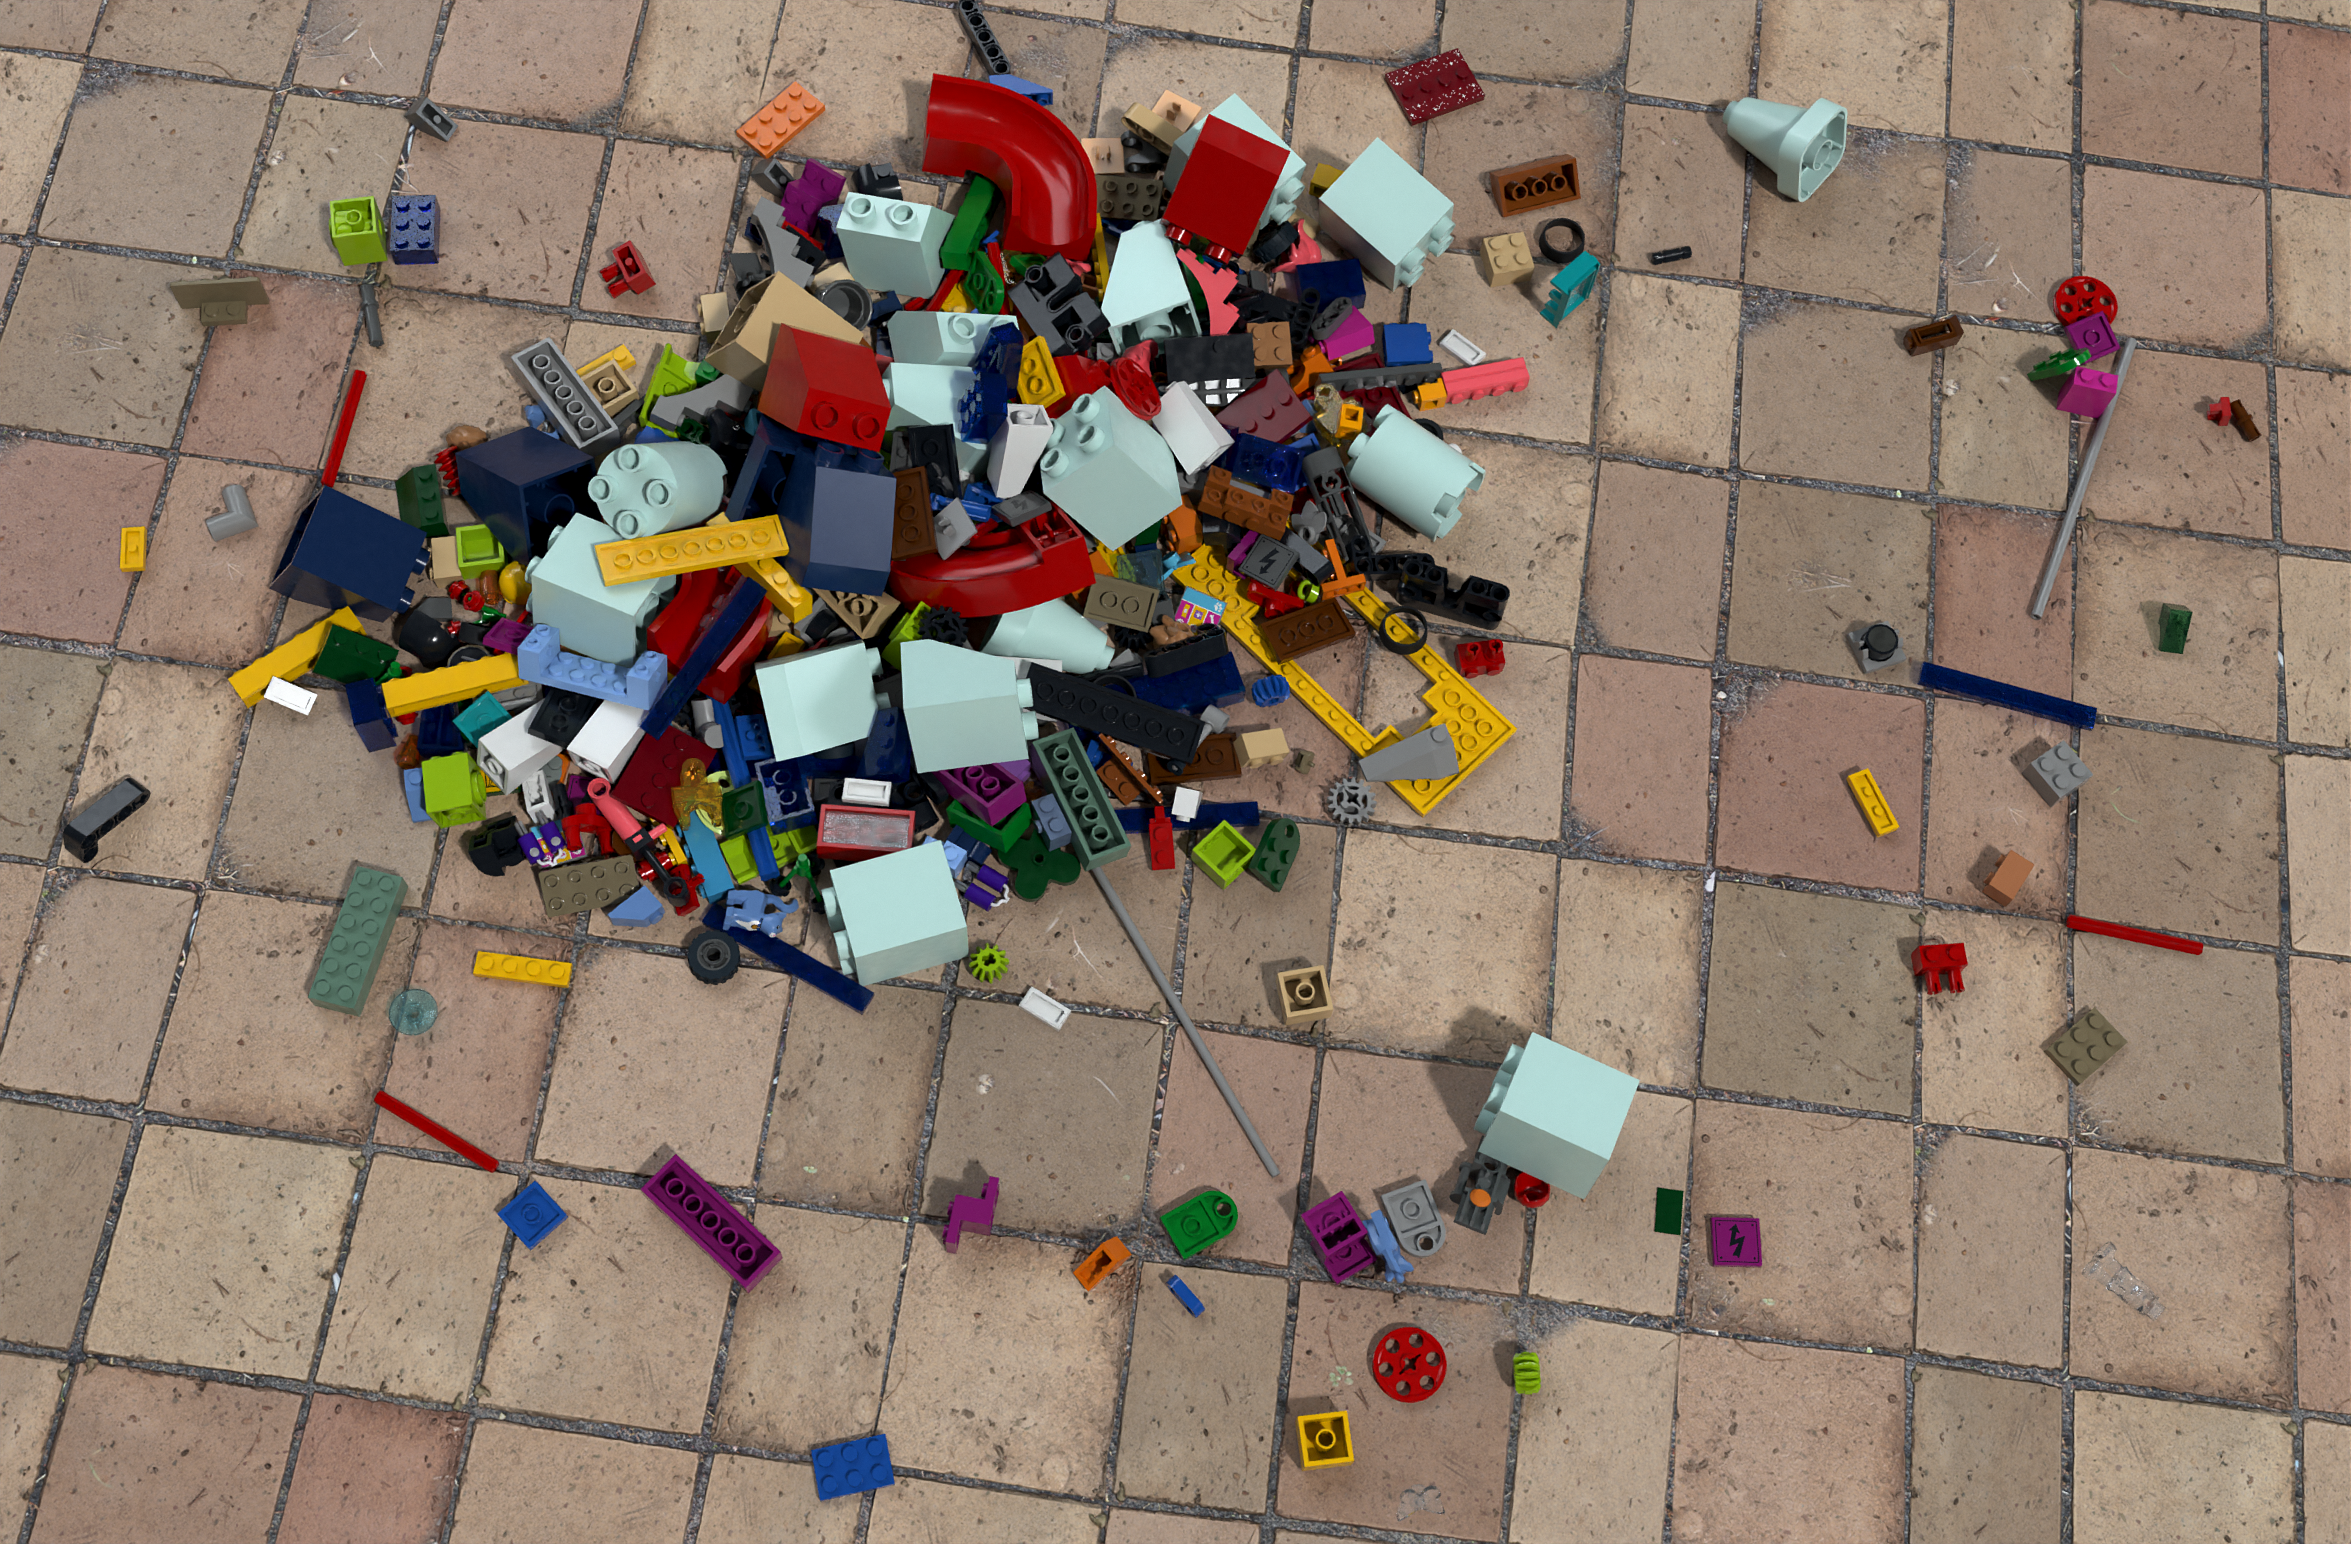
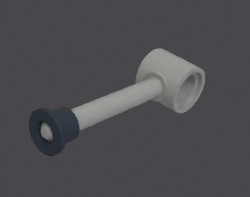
[1167,704,1230,776]

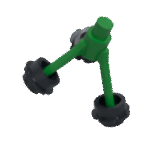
[769,853,826,914]

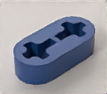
[1165,1275,1205,1318]

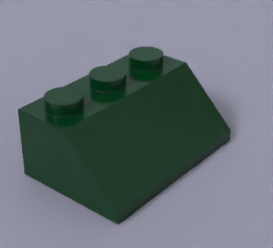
[395,464,449,539]
[312,624,399,698]

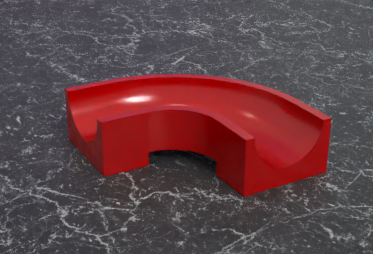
[922,73,1097,261]
[647,495,774,704]
[885,501,1096,617]

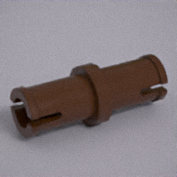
[2230,399,2262,442]

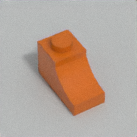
[1290,345,1334,395]
[1073,1236,1132,1291]

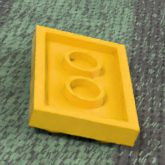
[1006,335,1066,409]

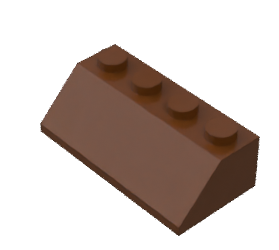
[1490,154,1581,218]

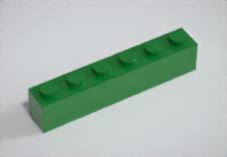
[939,173,1003,271]

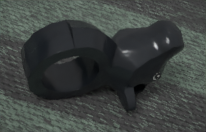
[705,408,753,499]

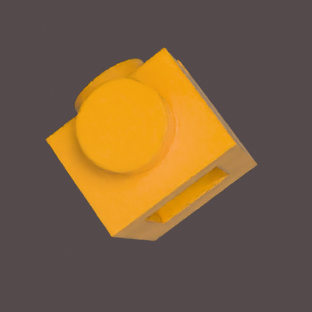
[1412,378,1447,412]
[1335,403,1364,441]

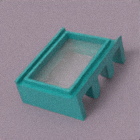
[1540,251,1601,329]

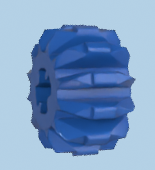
[1252,675,1290,707]

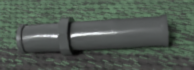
[360,284,384,347]

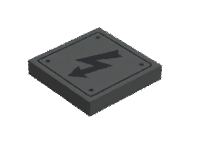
[991,489,1052,527]
[1238,534,1300,591]

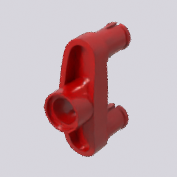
[1247,578,1304,620]
[561,803,616,855]

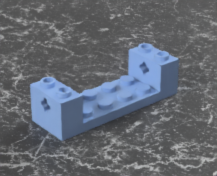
[517,623,668,711]

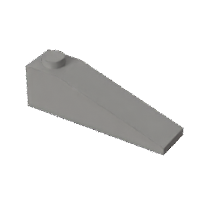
[1358,723,1459,782]

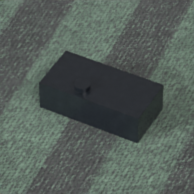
[1163,332,1255,384]

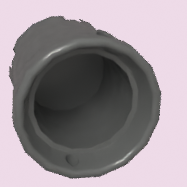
[814,279,873,331]

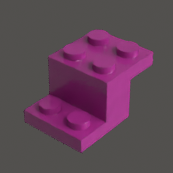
[780,158,846,239]
[942,1176,1000,1254]
[1300,1191,1378,1285]

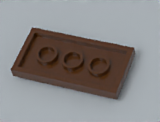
[891,466,939,562]
[1258,598,1356,665]
[1147,732,1242,786]

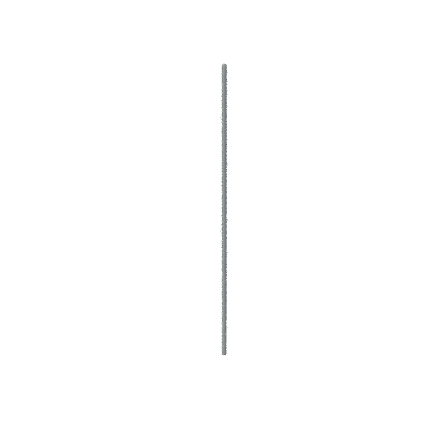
[962,640,1280,1178]

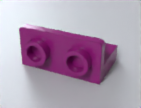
[1226,530,1260,580]

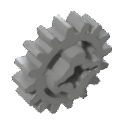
[1326,777,1377,827]

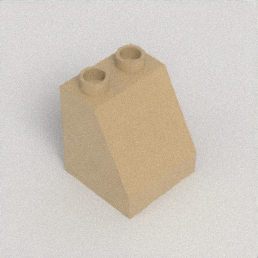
[704,271,864,392]

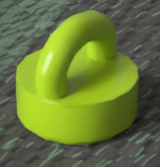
[1297,579,1320,603]

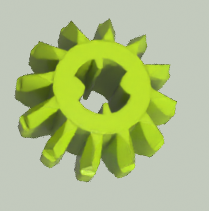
[969,943,1009,984]
[1513,1351,1541,1395]

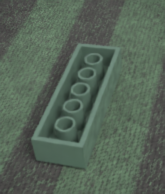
[1028,727,1131,872]
[308,866,408,1017]

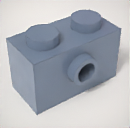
[1030,793,1072,851]

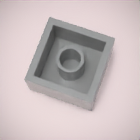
[2022,740,2093,807]

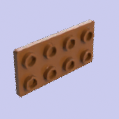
[1096,733,1163,806]

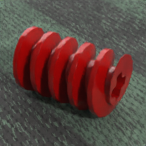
[434,445,461,496]

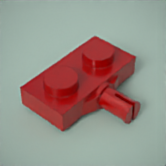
[668,864,705,917]

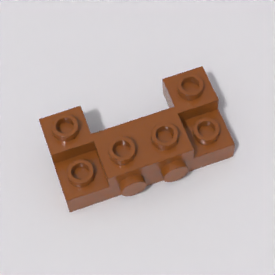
[1197,465,1294,541]

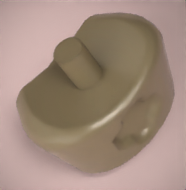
[1295,750,1315,774]

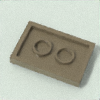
[1083,572,1160,633]
[2044,1007,2128,1086]

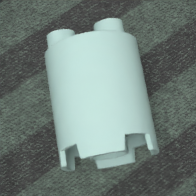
[1345,404,1486,542]
[588,441,728,539]

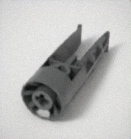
[1187,368,1289,406]
[1299,446,1376,566]

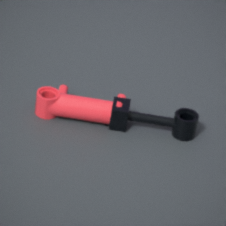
[587,778,690,907]

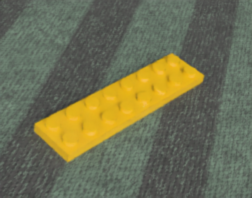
[594,514,789,587]

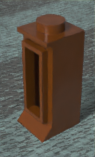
[1903,315,1964,357]

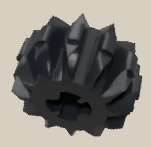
[1114,625,1151,653]

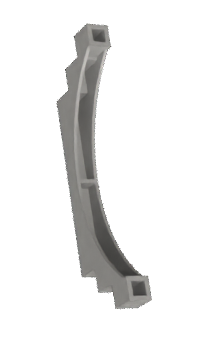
[649,196,815,432]

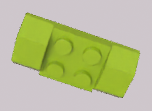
[639,343,700,439]
[719,806,818,885]

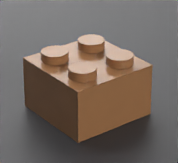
[1241,322,1293,371]

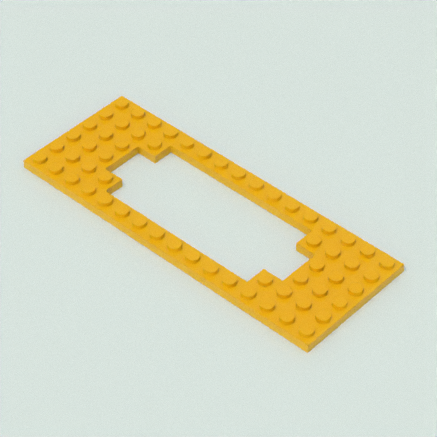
[1170,515,1517,818]

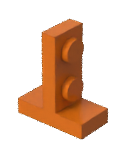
[1319,538,1366,601]

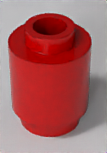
[637,851,674,883]

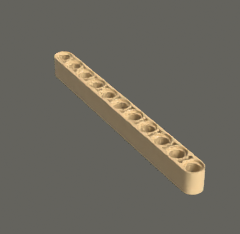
[1121,102,1321,241]

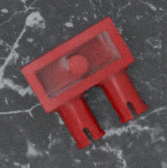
[600,240,656,299]
[1454,639,1506,679]
[1910,943,1968,995]

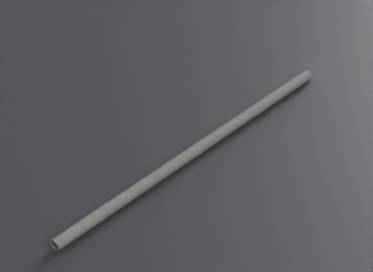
[2030,338,2137,620]

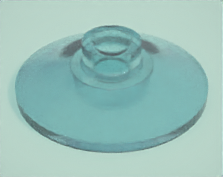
[389,989,438,1036]

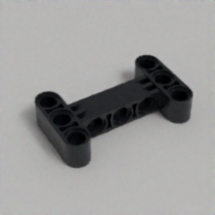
[1206,261,1321,352]

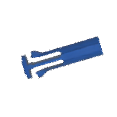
[930,493,991,523]

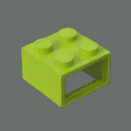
[456,524,508,580]
[1191,820,1256,890]

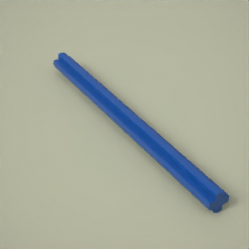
[706,695,780,881]

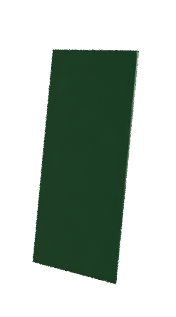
[1654,1187,1684,1236]

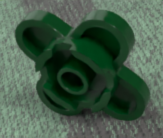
[998,828,1081,902]

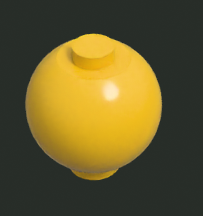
[499,561,532,605]

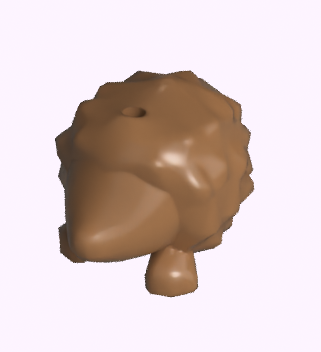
[446,425,489,454]
[1149,615,1194,649]

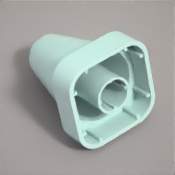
[1723,97,1847,202]
[978,598,1115,675]

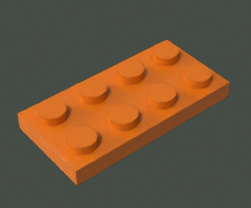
[736,81,825,159]

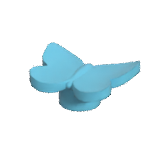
[1158,550,1196,585]

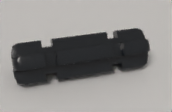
[1651,246,1692,265]

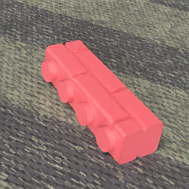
[1439,357,1529,404]

